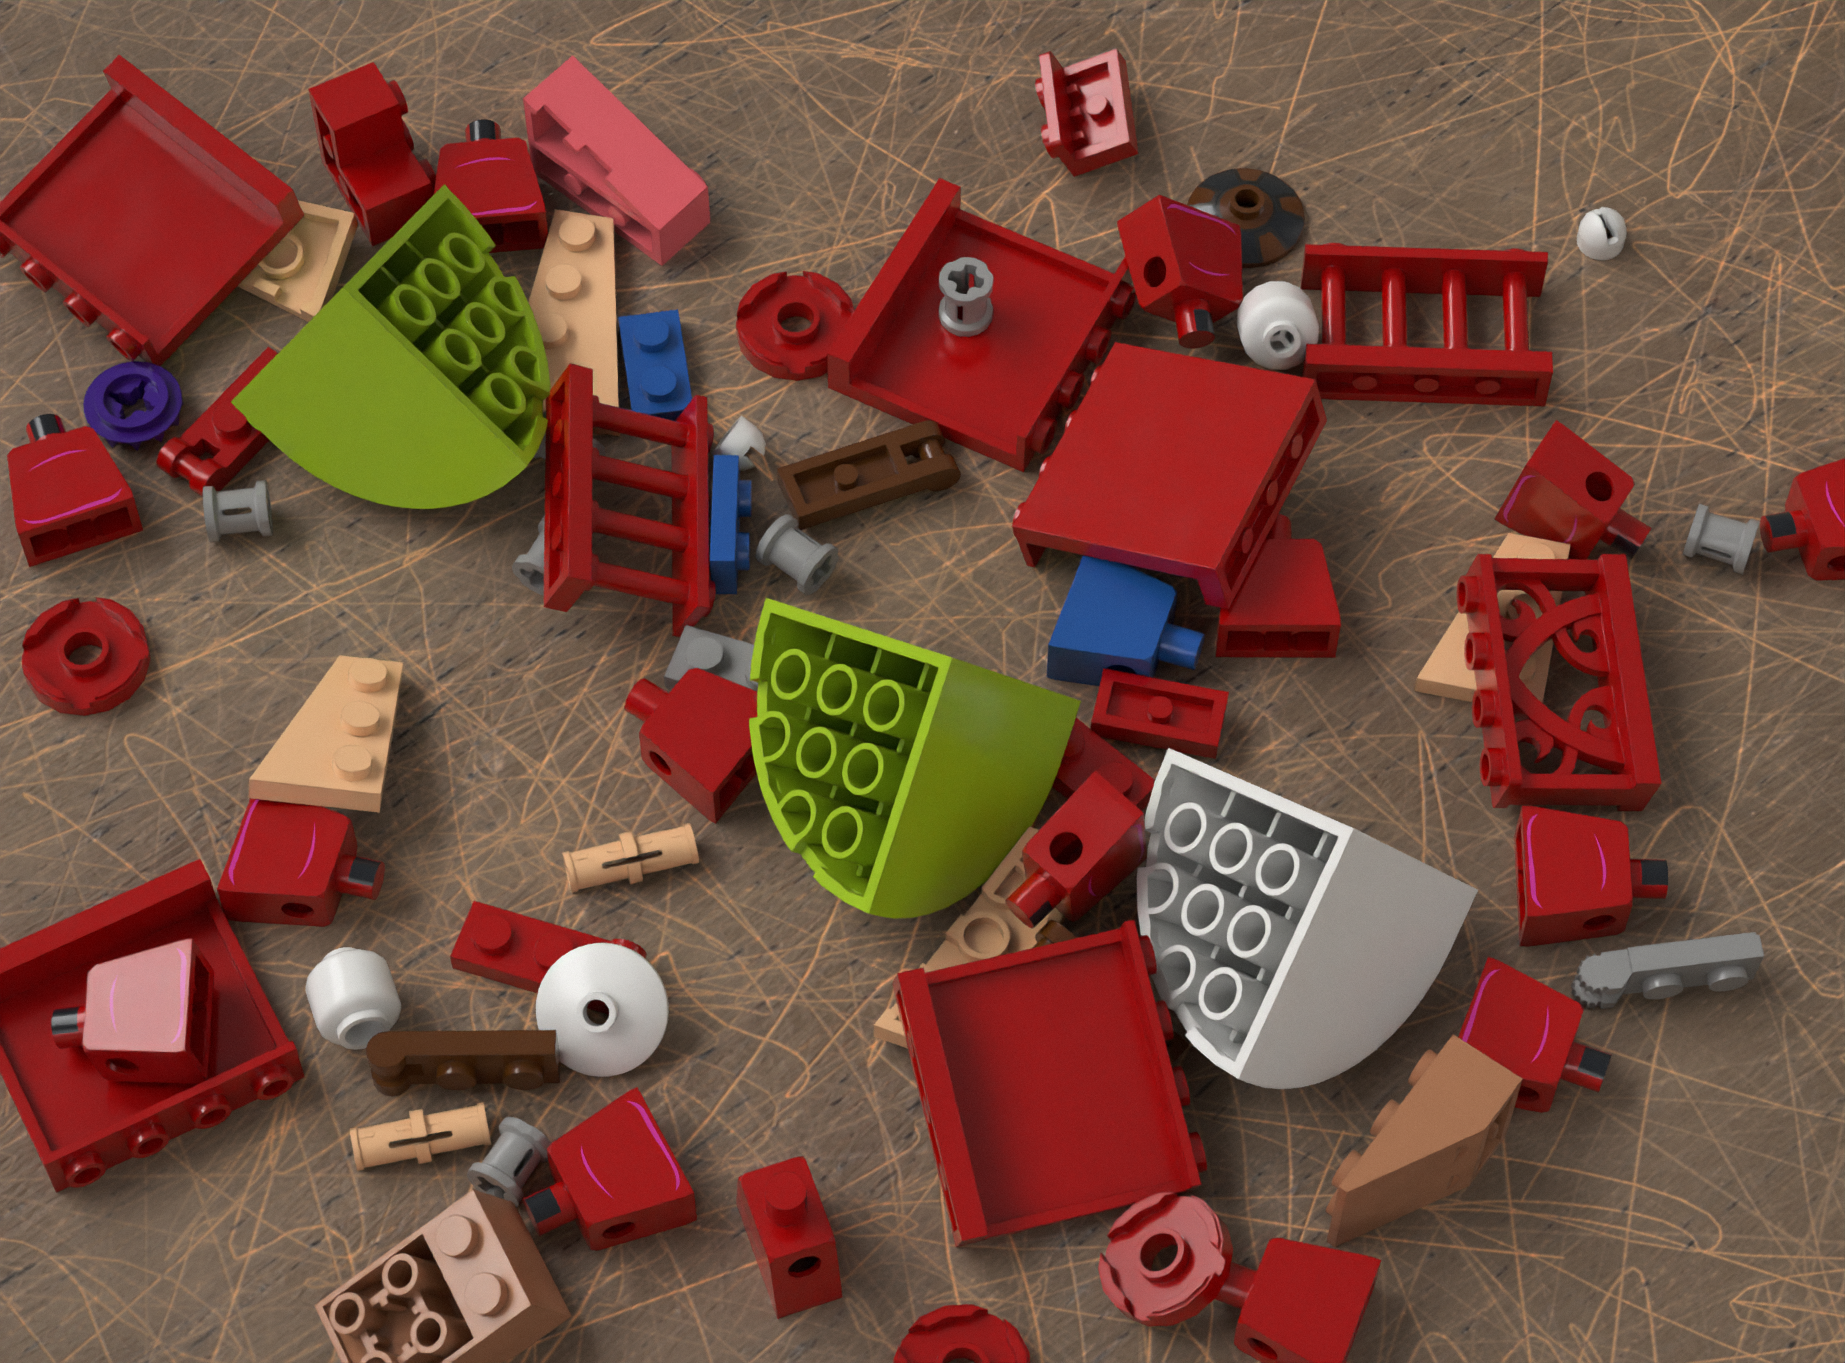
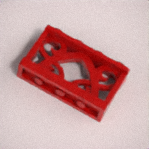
[1456,554,1662,811]

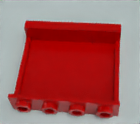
[0,55,304,366]
[827,178,1137,472]
[1012,342,1327,609]
[0,859,305,1193]
[892,919,1207,1247]

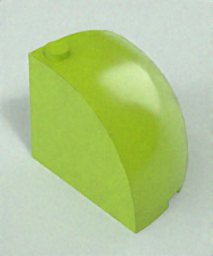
[231,184,551,509]
[749,598,1081,919]

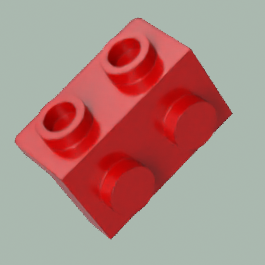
[1035,48,1139,177]

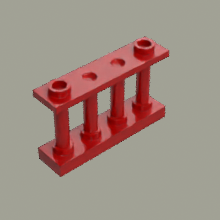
[1300,243,1553,407]
[544,363,716,637]

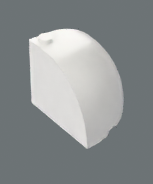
[1137,748,1478,1089]

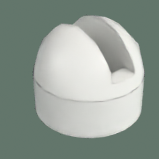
[1577,207,1627,260]
[712,415,766,471]

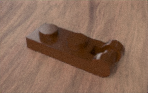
[777,420,961,530]
[366,1030,561,1097]

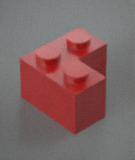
[308,62,436,246]

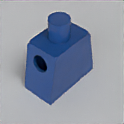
[1046,555,1205,686]

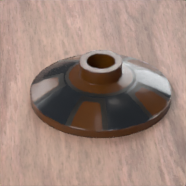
[1187,168,1305,268]

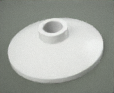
[536,943,669,1077]

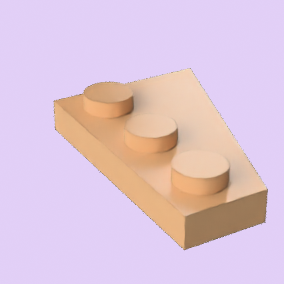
[1414,533,1570,703]
[248,655,403,813]

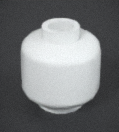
[1237,281,1319,370]
[305,947,401,1050]

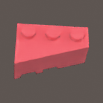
[523,55,710,266]

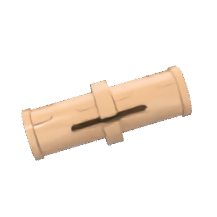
[562,823,699,893]
[350,1102,492,1171]

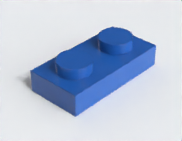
[618,309,692,421]
[710,455,752,594]

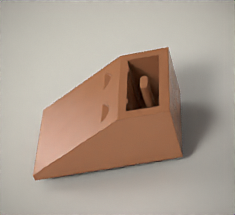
[1326,1034,1522,1247]
[314,1189,572,1363]

